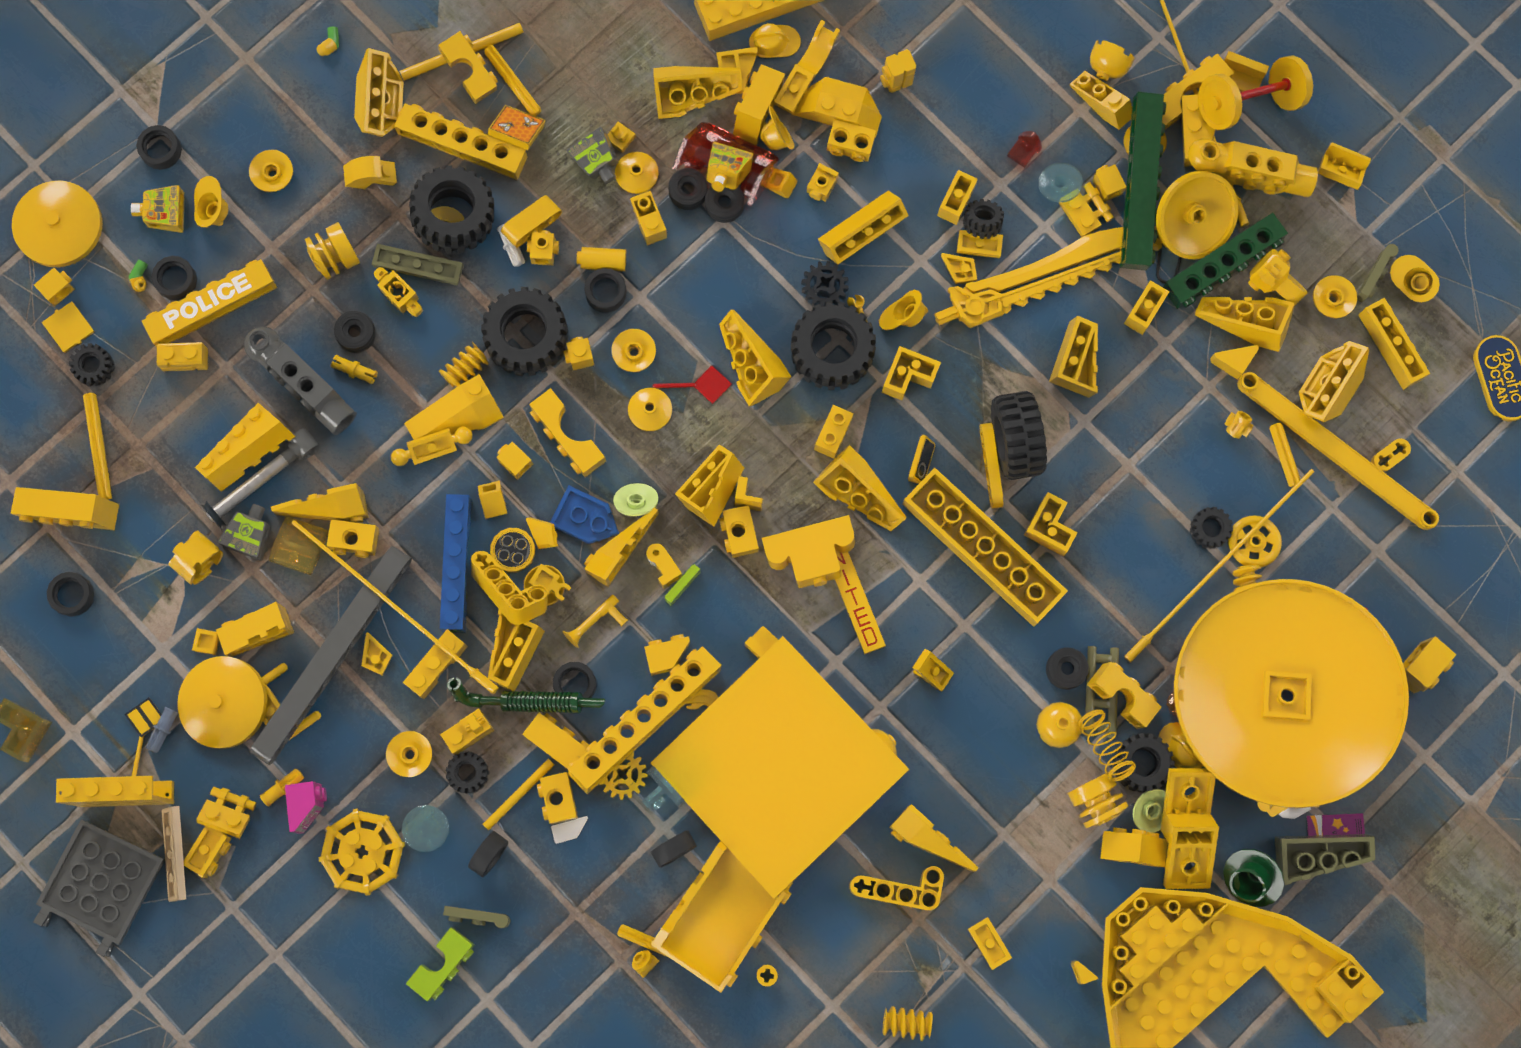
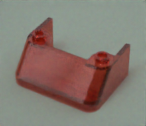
[672,122,779,206]

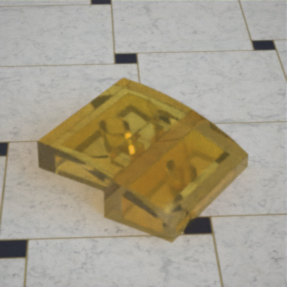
[269,516,329,575]

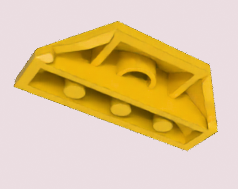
[354,48,404,137]
[793,77,882,138]
[1299,341,1369,422]

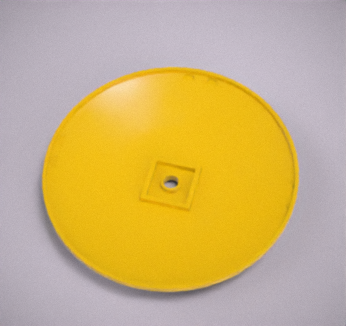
[1174,579,1409,808]

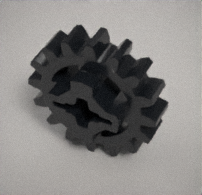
[801,261,849,307]

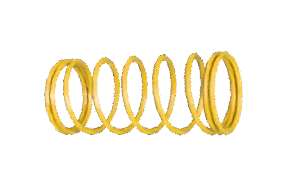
[1078,710,1136,781]

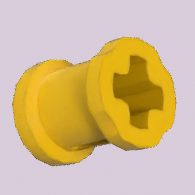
[757,965,778,986]

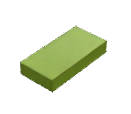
[665,564,701,606]

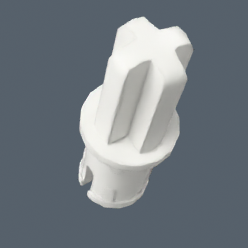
[497,224,525,267]

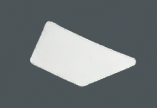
[551,816,588,844]

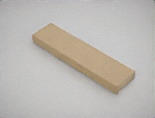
[162,806,186,902]

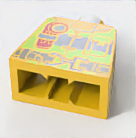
[707,142,753,192]
[131,185,184,232]

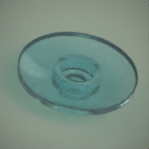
[1039,163,1083,202]

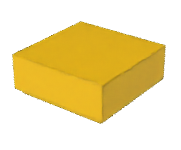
[192,628,219,655]

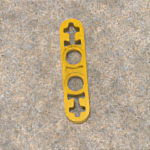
[980,423,1004,509]

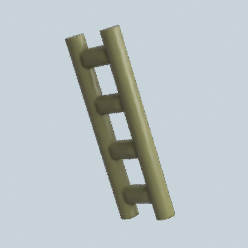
[1085,646,1119,739]

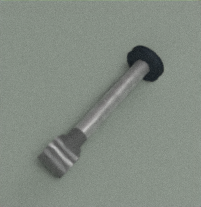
[201,428,320,530]

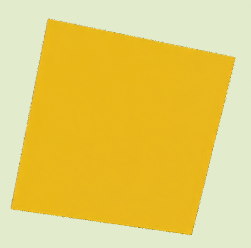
[651,636,910,899]

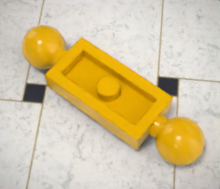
[391,427,473,466]

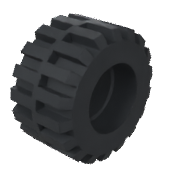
[1113,733,1175,793]

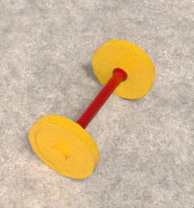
[1198,55,1313,130]

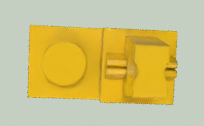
[440,708,494,755]

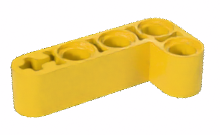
[471,551,548,625]
[849,866,944,910]

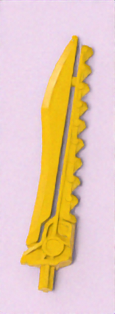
[934,226,1162,328]

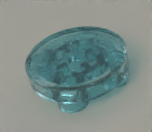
[402,805,450,852]

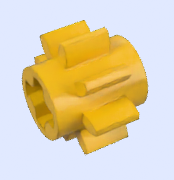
[1224,411,1254,439]

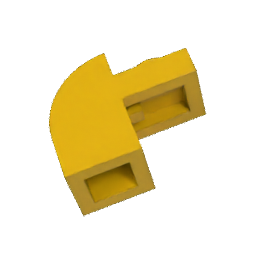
[343,156,397,189]

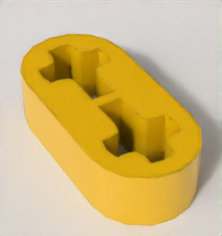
[1371,438,1411,472]

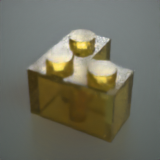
[0,698,52,763]

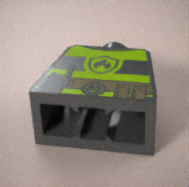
[567,127,619,184]
[217,504,270,561]

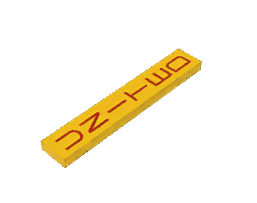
[834,550,886,655]

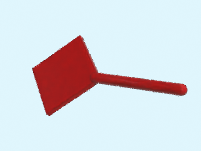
[652,365,732,404]

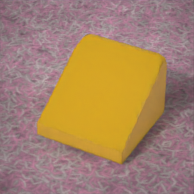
[765,168,798,198]
[1071,960,1098,984]

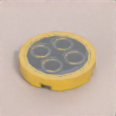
[490,528,535,573]

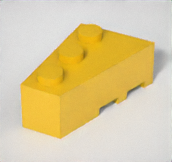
[732,64,785,147]
[1181,95,1216,167]
[1049,316,1098,398]
[675,445,745,527]
[216,602,294,657]
[488,610,545,691]

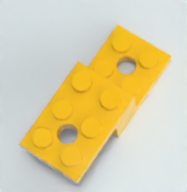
[1161,768,1219,889]

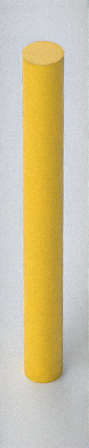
[483,759,554,830]

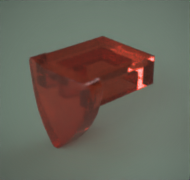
[1007,131,1042,168]

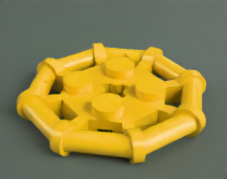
[318,808,406,896]

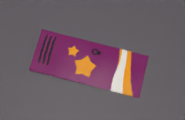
[1307,813,1365,836]

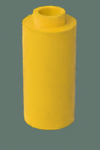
[577,247,626,271]

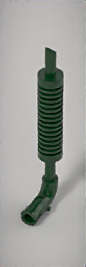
[447,677,605,713]

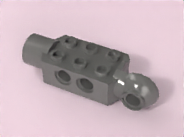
[244,326,357,435]

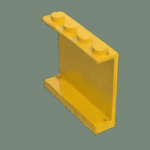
[56,776,174,807]

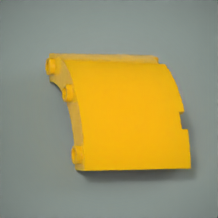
[651,841,793,993]

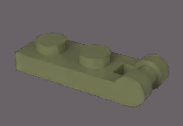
[1357,244,1399,302]
[443,906,511,928]

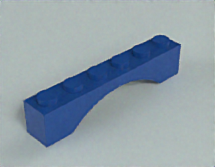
[440,494,472,633]

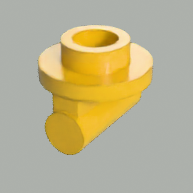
[632,950,659,978]

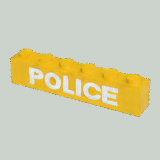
[142,259,278,347]

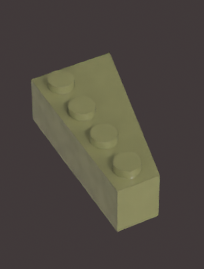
[1275,834,1375,886]

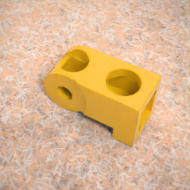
[646,544,682,589]

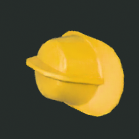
[749,23,801,58]
[760,105,794,151]
[194,176,229,227]
[1390,255,1440,303]
[879,290,928,330]
[1159,722,1203,768]

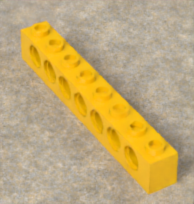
[568,646,722,795]

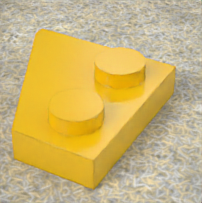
[716,47,758,95]

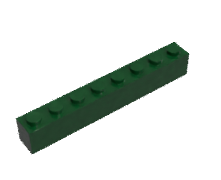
[1120,92,1166,271]

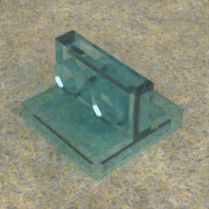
[642,766,686,811]

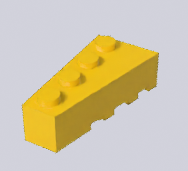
[195,403,295,492]
[10,487,119,530]

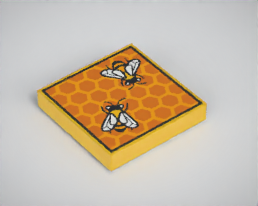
[488,105,545,150]

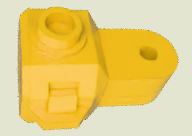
[1248,249,1308,306]

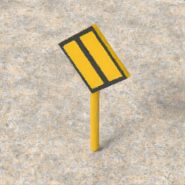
[125,697,162,776]

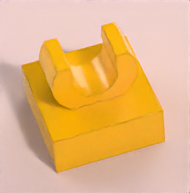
[608,122,636,153]

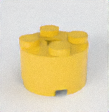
[168,530,223,585]

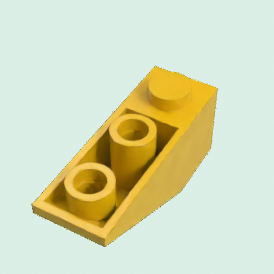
[1070,71,1132,130]

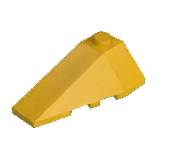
[653,66,742,119]
[1195,297,1295,352]
[404,374,504,440]
[813,445,907,531]
[890,804,978,872]

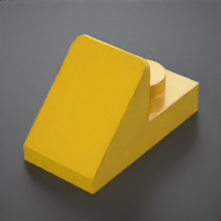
[912,649,954,692]

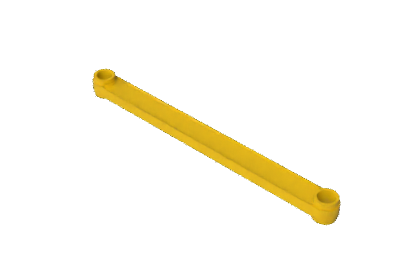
[1237,372,1439,530]

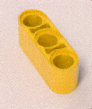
[501,195,562,248]

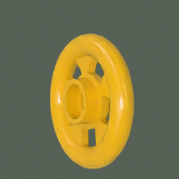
[1228,515,1282,568]

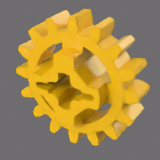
[600,751,648,800]

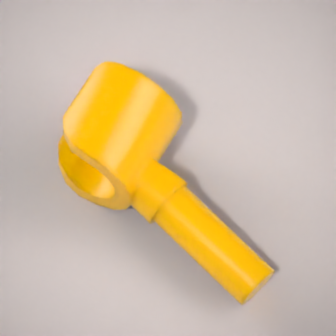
[847,295,868,323]

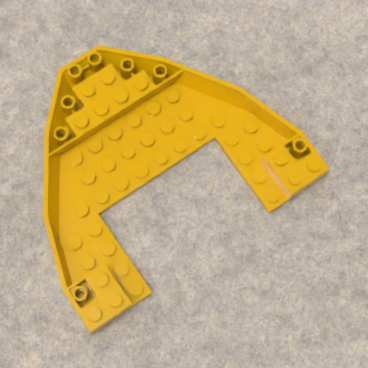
[1102,887,1384,1048]

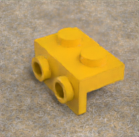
[1318,143,1371,190]
[183,826,232,878]

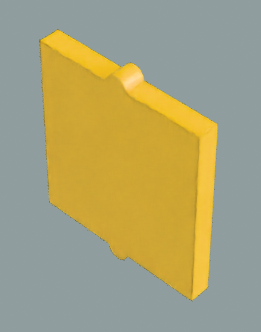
[42,301,95,353]

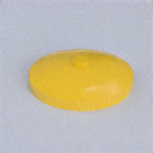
[1156,171,1238,259]
[12,181,103,267]
[177,656,268,748]

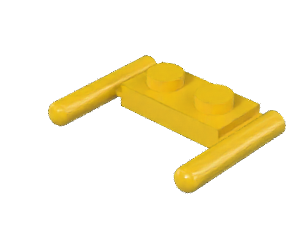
[261,663,321,740]

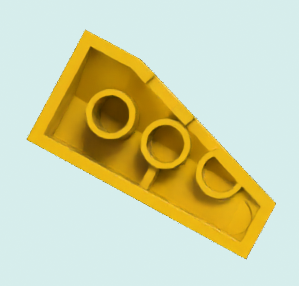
[719,310,791,406]
[271,483,369,523]
[584,508,659,587]

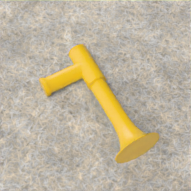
[562,594,628,648]

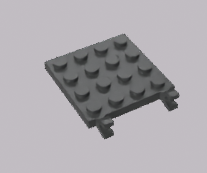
[33,819,165,957]

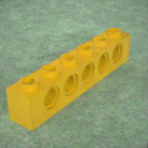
[394,103,527,180]

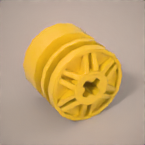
[305,222,360,280]
[1067,772,1129,828]

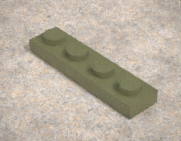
[372,244,464,286]

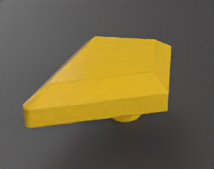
[941,253,977,284]
[526,517,558,549]
[361,632,393,676]

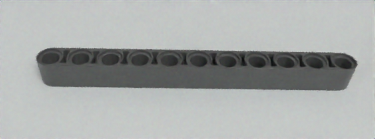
[250,546,412,765]

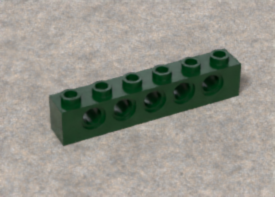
[1163,212,1288,309]

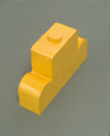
[762,515,855,588]

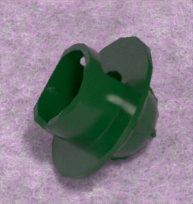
[1223,849,1285,907]

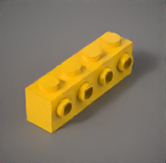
[818,190,909,264]
[1358,298,1430,390]

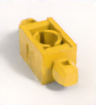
[374,267,423,317]

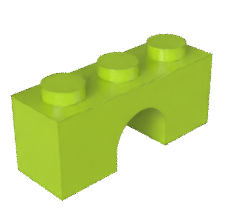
[406,927,475,1002]

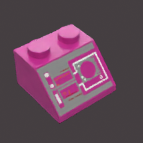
[285,781,327,834]

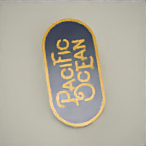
[1473,335,1521,421]

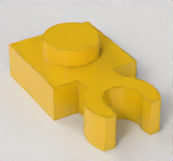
[528,564,571,601]

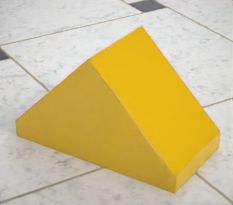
[1210,345,1259,380]

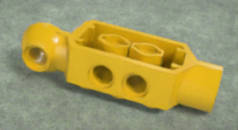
[1188,139,1318,198]

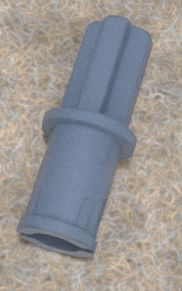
[146,707,178,753]

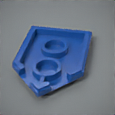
[550,485,619,544]

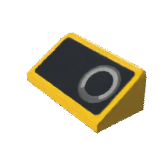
[908,435,935,484]

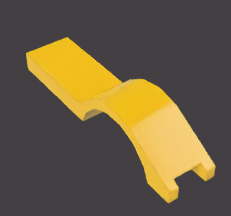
[774,20,840,114]

